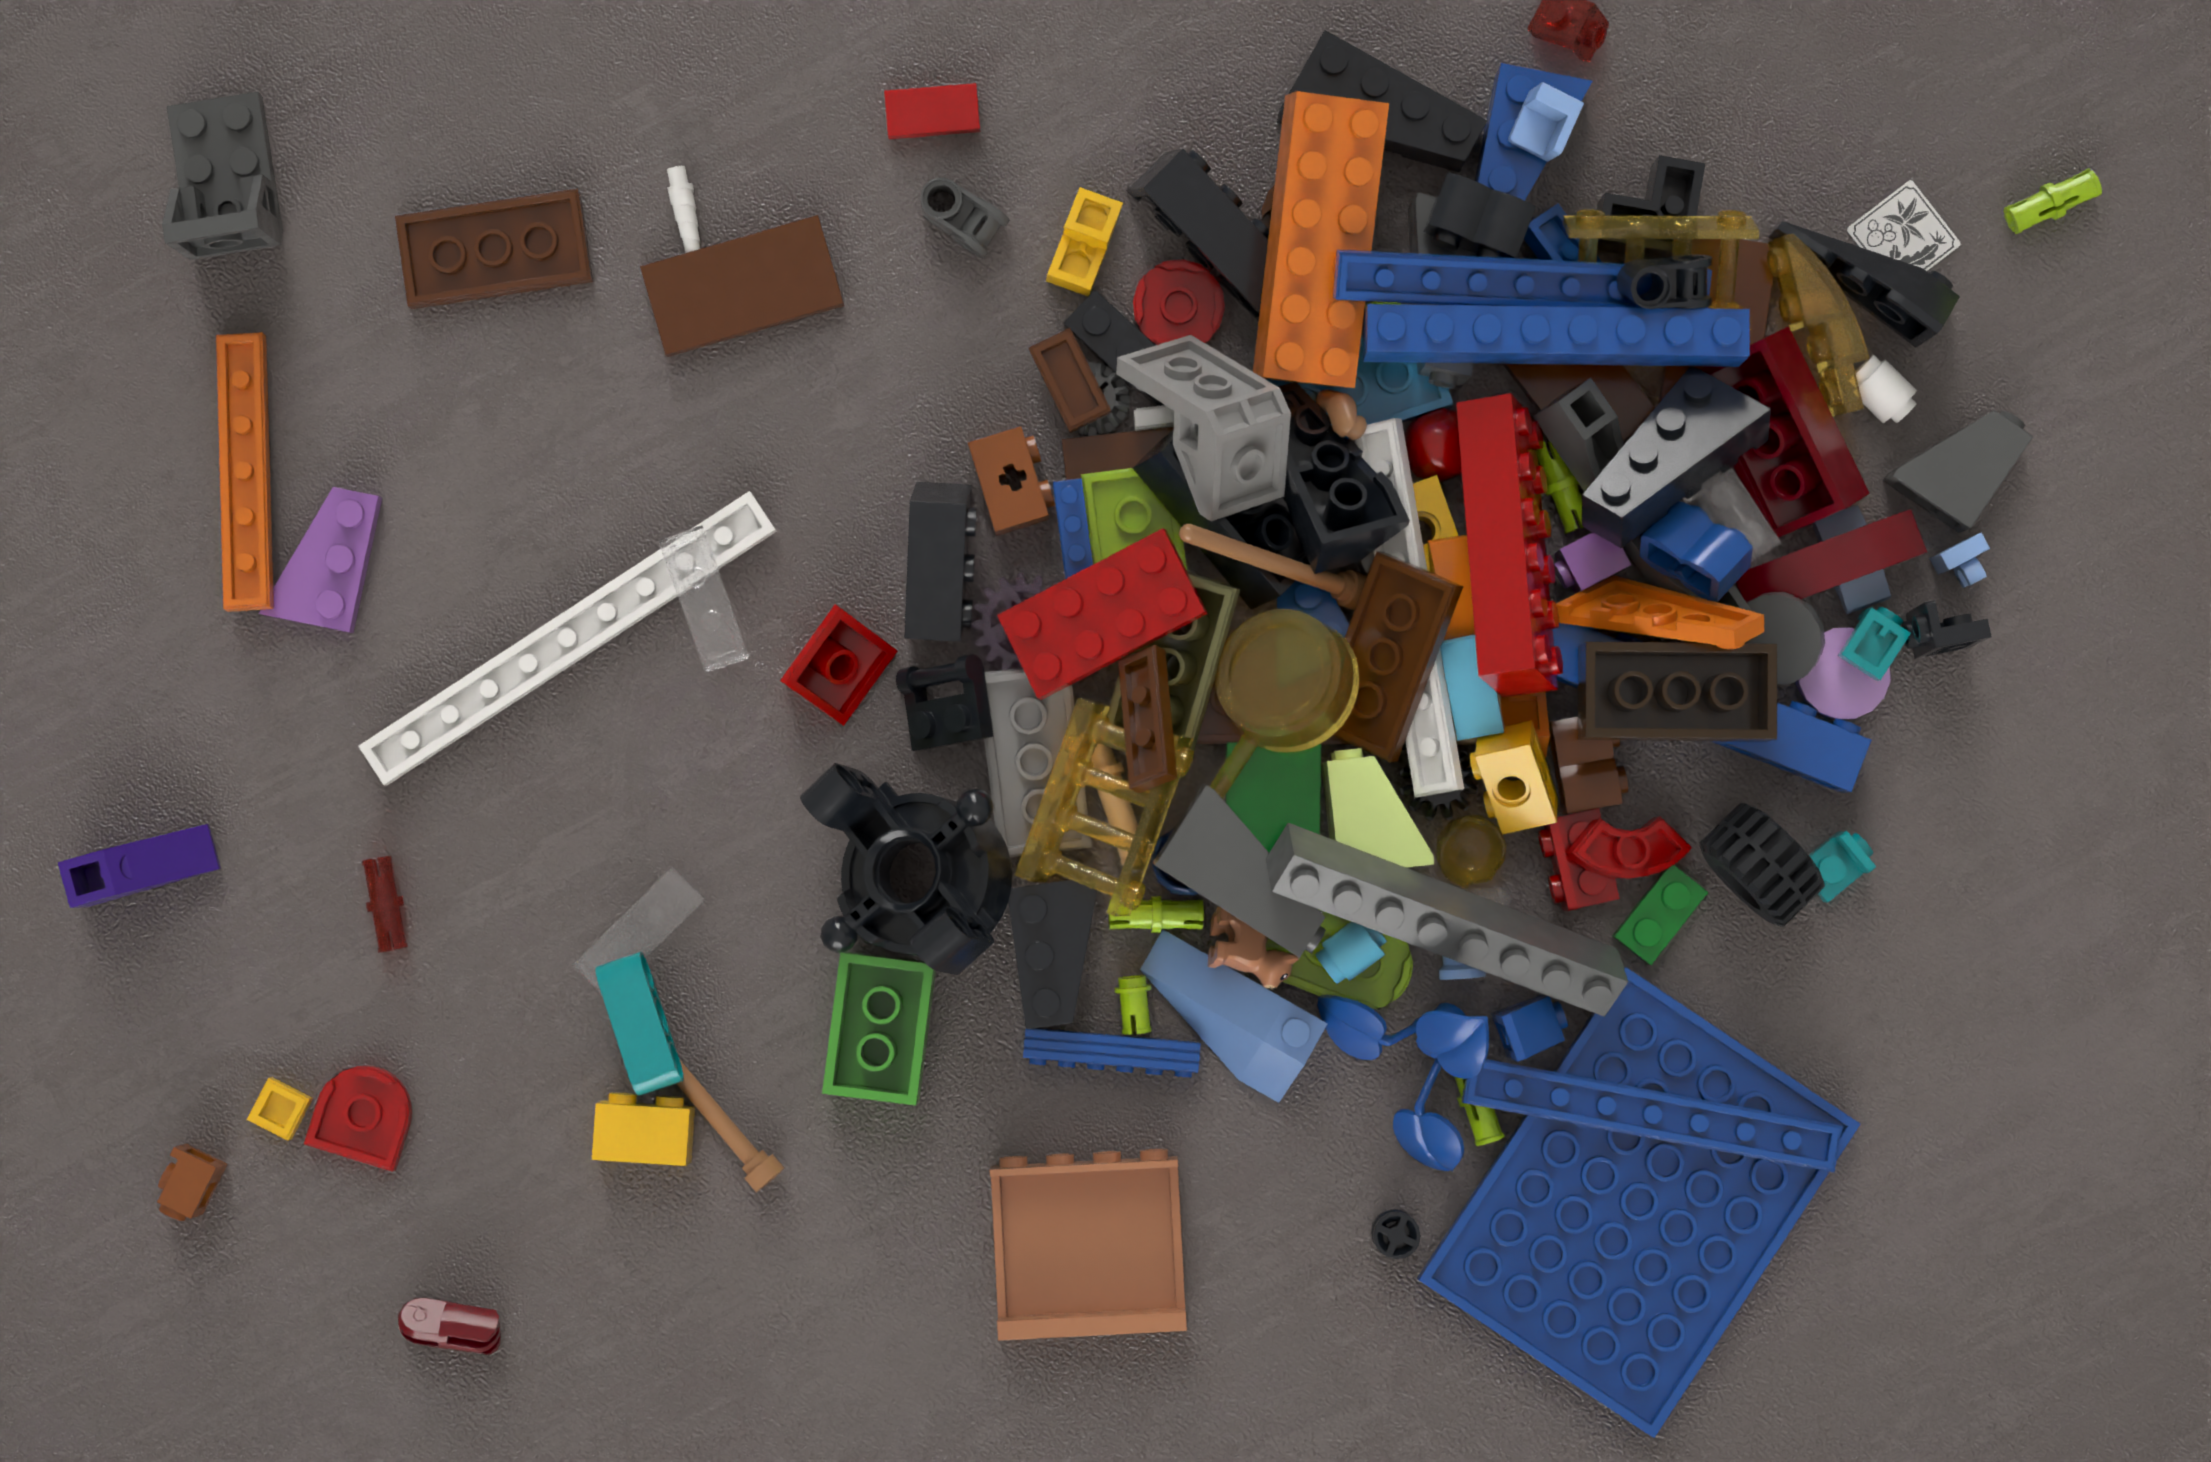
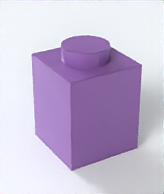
[1554,532,1631,594]

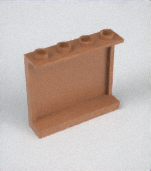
[990,1149,1187,1341]

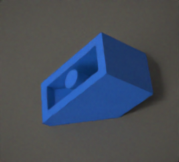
[1491,994,1568,1062]

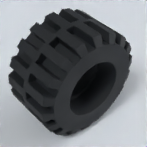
[1699,803,1825,927]

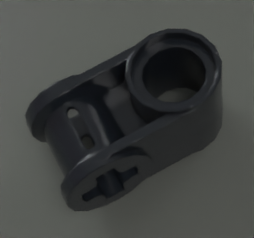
[1617,254,1712,309]

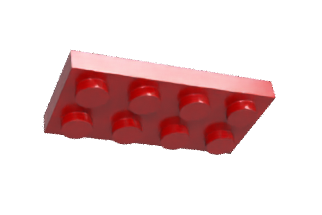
[997,528,1208,700]

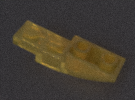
[1767,233,1870,417]

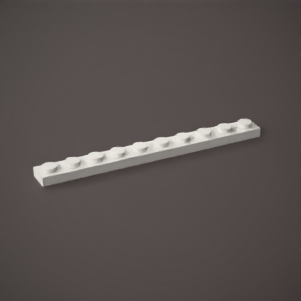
[358,491,777,785]

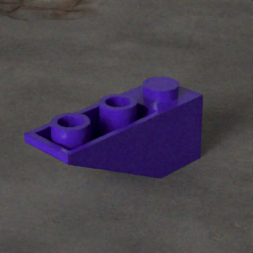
[57,824,221,908]

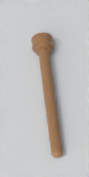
[1179,524,1367,611]
[676,1060,785,1193]

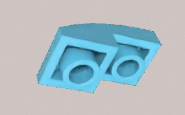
[1440,635,1504,741]

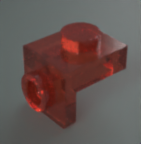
[1527,0,1609,63]

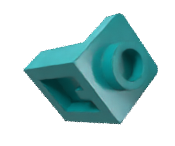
[1837,607,1911,681]
[1809,831,1876,903]

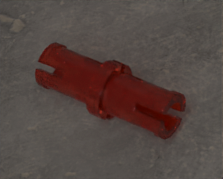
[361,856,408,953]

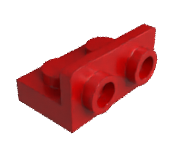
[1538,808,1620,911]

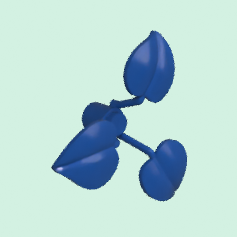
[1317,995,1489,1171]

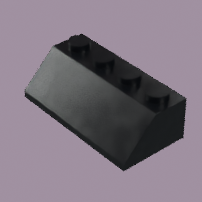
[1133,431,1310,610]

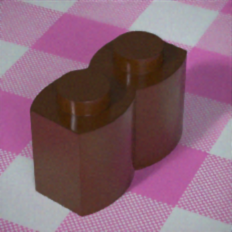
[1549,716,1628,814]

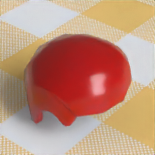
[1405,408,1462,482]

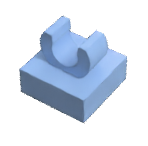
[1929,532,1990,588]

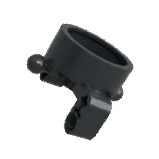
[800,763,1012,975]

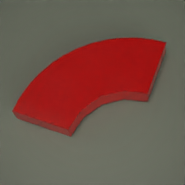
[1566,816,1692,879]

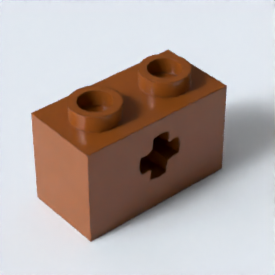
[968,426,1055,536]

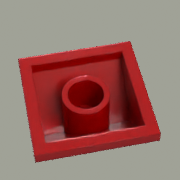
[780,604,898,726]

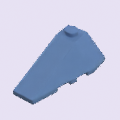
[1140,929,1328,1103]

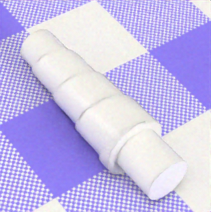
[667,166,701,253]

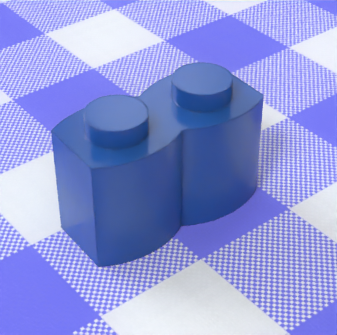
[1640,501,1753,602]

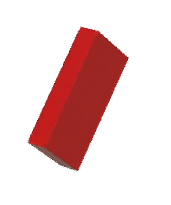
[884,83,981,140]

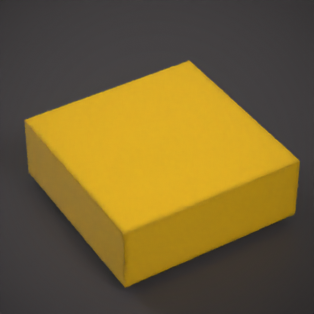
[247,1077,313,1141]

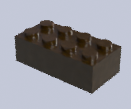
[1578,642,1777,742]

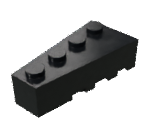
[1126,149,1269,322]
[1582,366,1771,548]

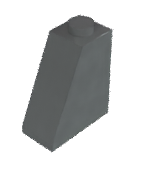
[1883,410,2033,533]

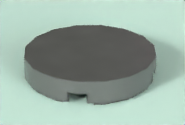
[1745,592,1825,685]

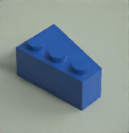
[1475,63,1593,201]

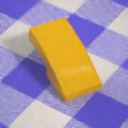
[1046,187,1123,297]

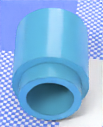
[1315,922,1387,984]

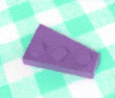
[258,487,382,633]

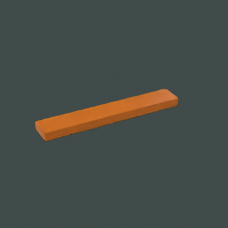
[216,332,274,612]

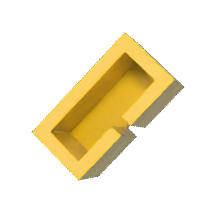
[592,1093,695,1166]

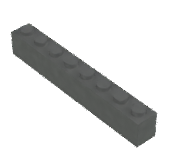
[1266,823,1628,1017]

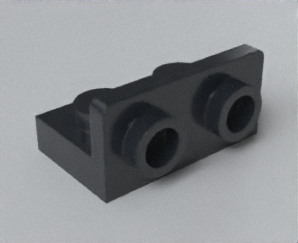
[1901,601,1992,659]

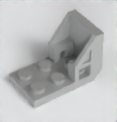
[1116,335,1291,521]

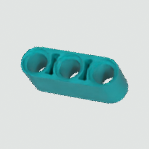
[595,951,684,1096]

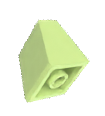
[1321,748,1434,867]

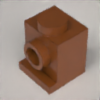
[157,1144,228,1221]

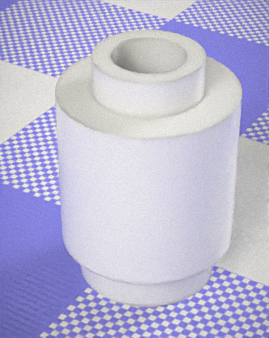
[1847,355,1917,423]

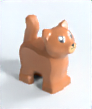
[1207,906,1299,989]

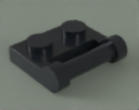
[896,654,994,751]

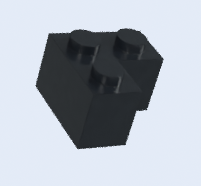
[1590,155,1706,259]

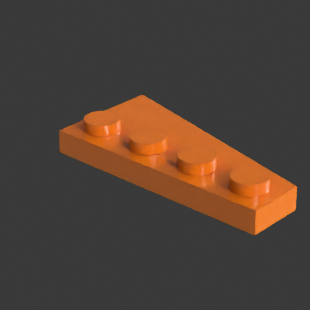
[1556,575,1764,649]

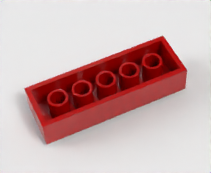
[1456,393,1563,697]

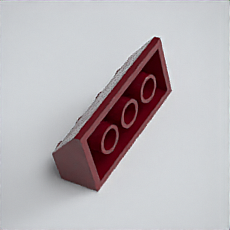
[1700,326,1870,541]

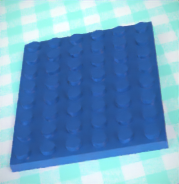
[1417,967,1860,1438]

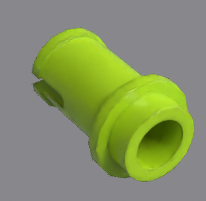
[1114,975,1152,1035]

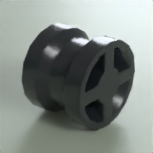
[1371,1209,1421,1259]

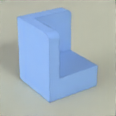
[1508,82,1584,162]

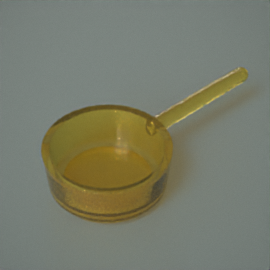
[1209,609,1359,799]

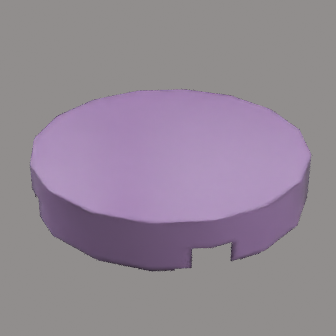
[1796,628,1891,720]

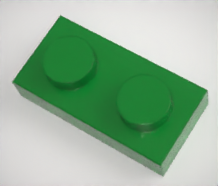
[1612,865,1708,965]

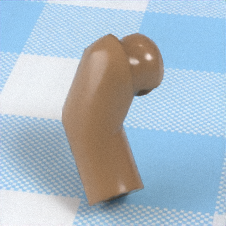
[1316,389,1367,440]

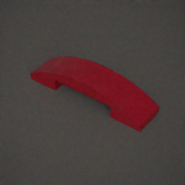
[1736,509,1927,603]

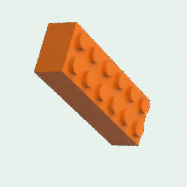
[1253,91,1389,388]

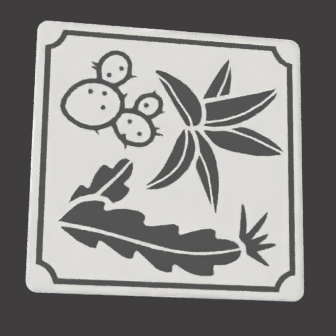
[1847,180,1961,271]

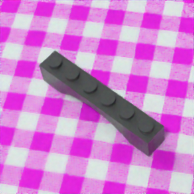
[1533,378,1751,643]

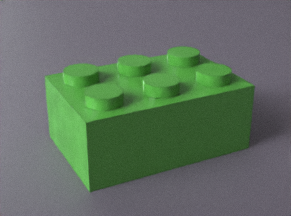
[822,951,936,1106]

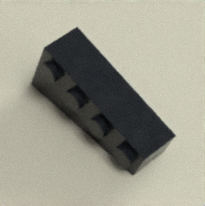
[1276,30,1487,172]

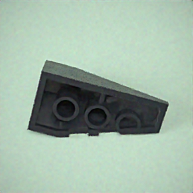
[1769,221,1960,348]
[1277,382,1410,574]

